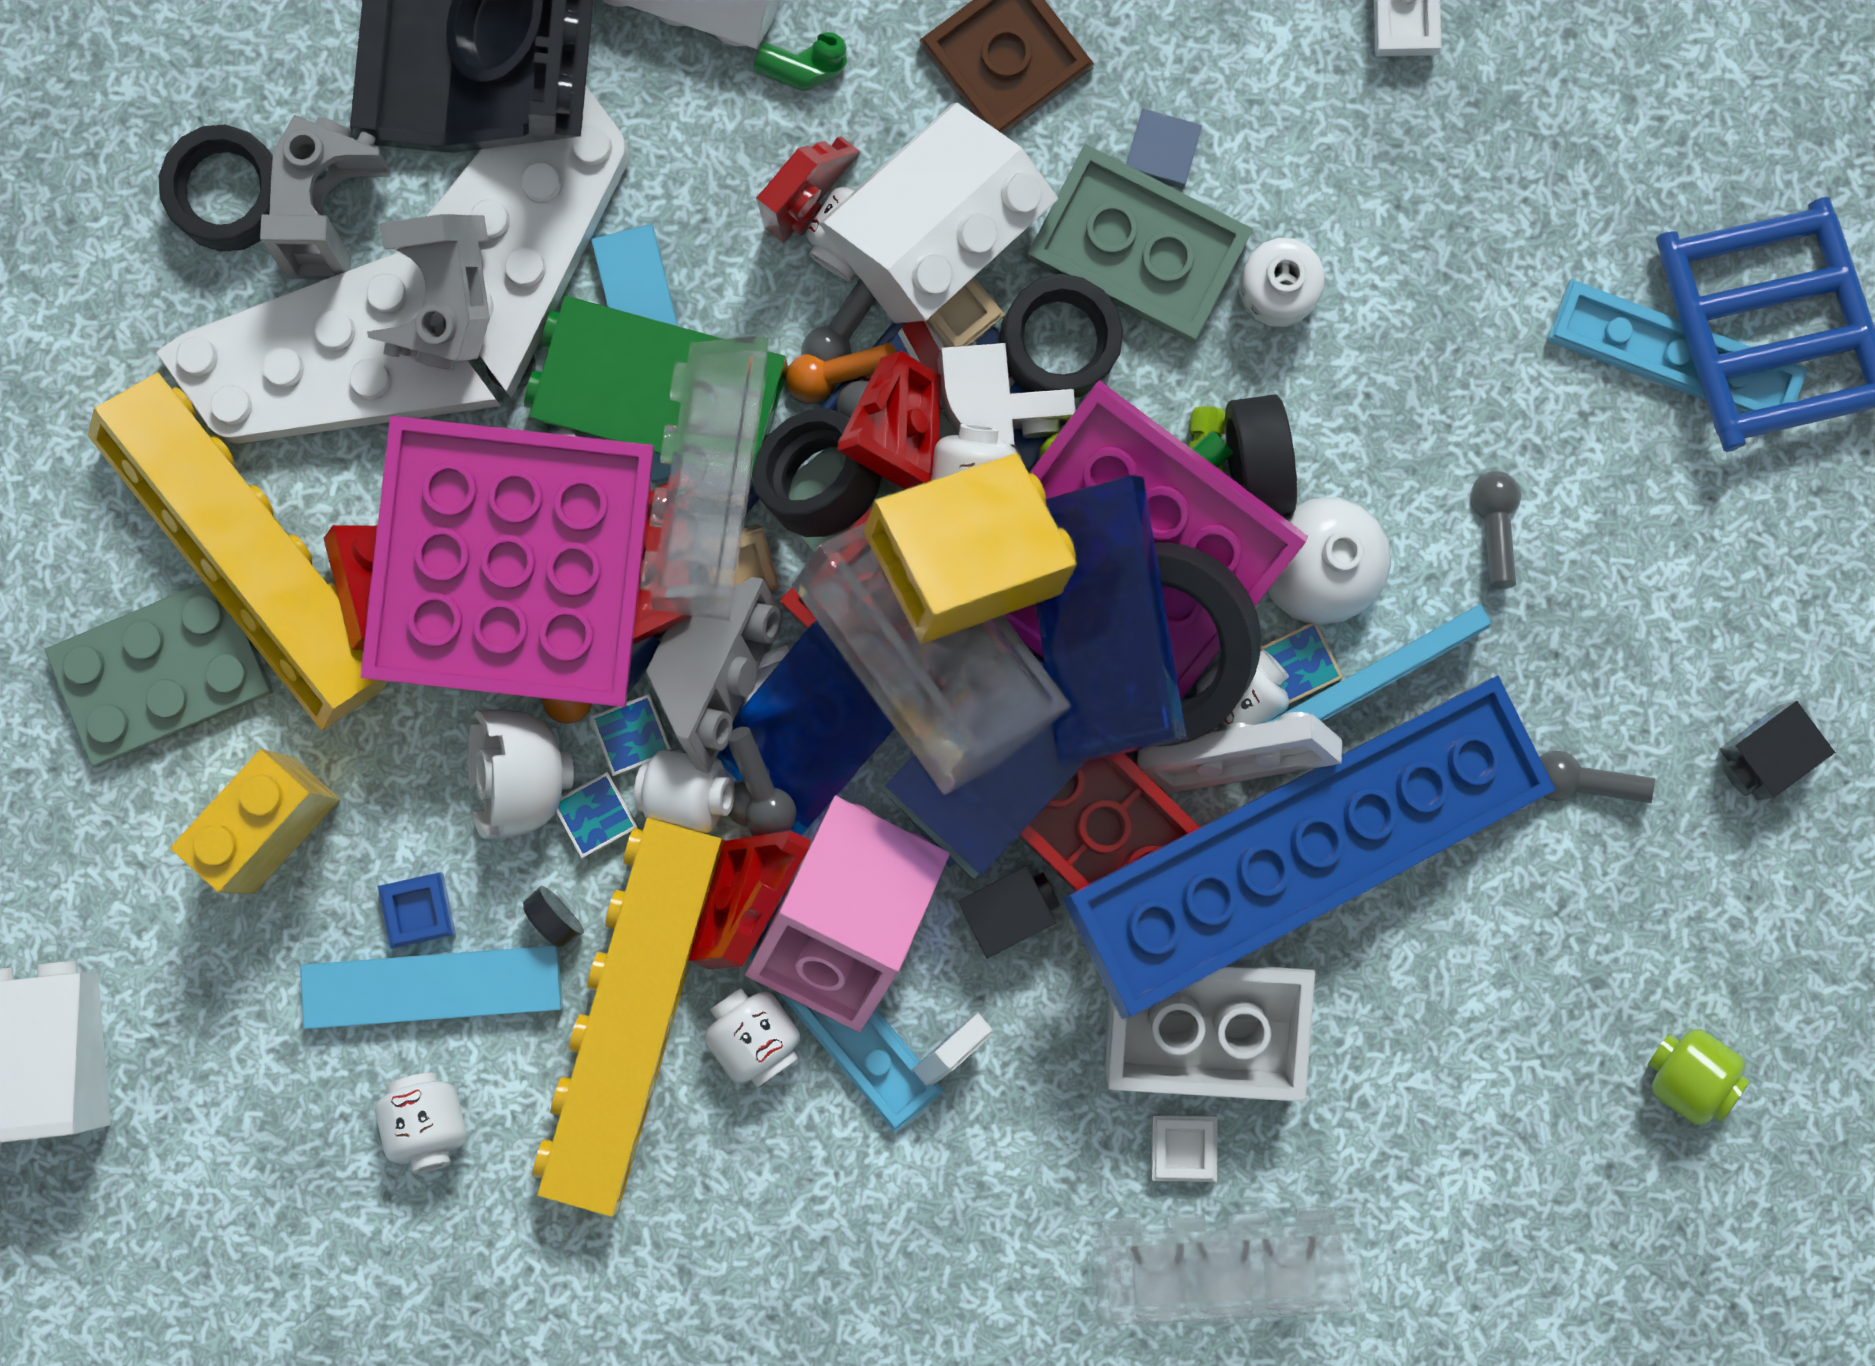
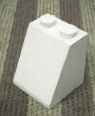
[0,961,111,1142]

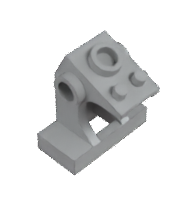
[260,115,391,279]
[367,214,490,370]

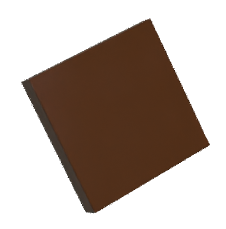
[919,0,1094,135]

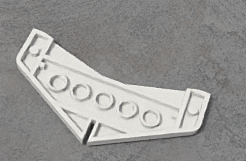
[156,86,629,444]

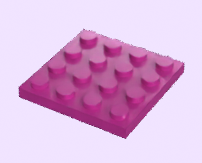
[992,380,1308,703]
[360,416,655,707]

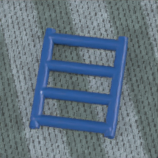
[1655,197,1875,452]

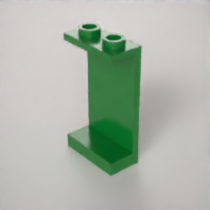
[524,295,788,487]

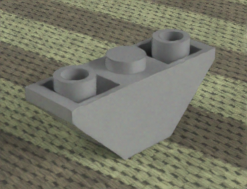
[646,577,783,773]

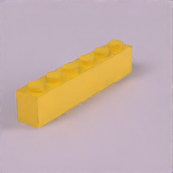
[87,372,388,731]
[532,817,726,1217]

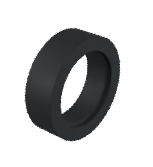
[1057,542,1261,747]

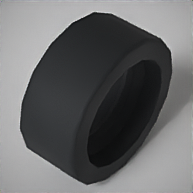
[158,124,273,252]
[998,274,1123,398]
[1225,394,1297,516]
[752,409,882,538]

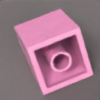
[744,795,950,1033]

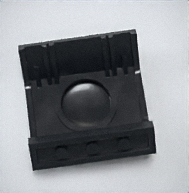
[350,0,594,153]

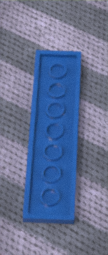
[1062,675,1556,1019]

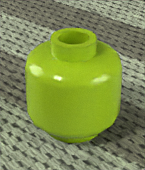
[1648,1029,1751,1125]

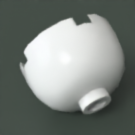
[1268,497,1391,625]
[467,709,574,839]

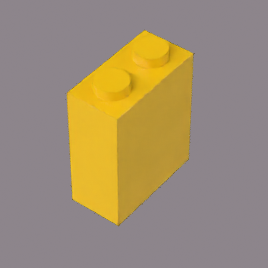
[863,453,1077,644]
[170,748,341,894]

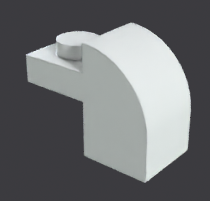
[937,343,1076,447]

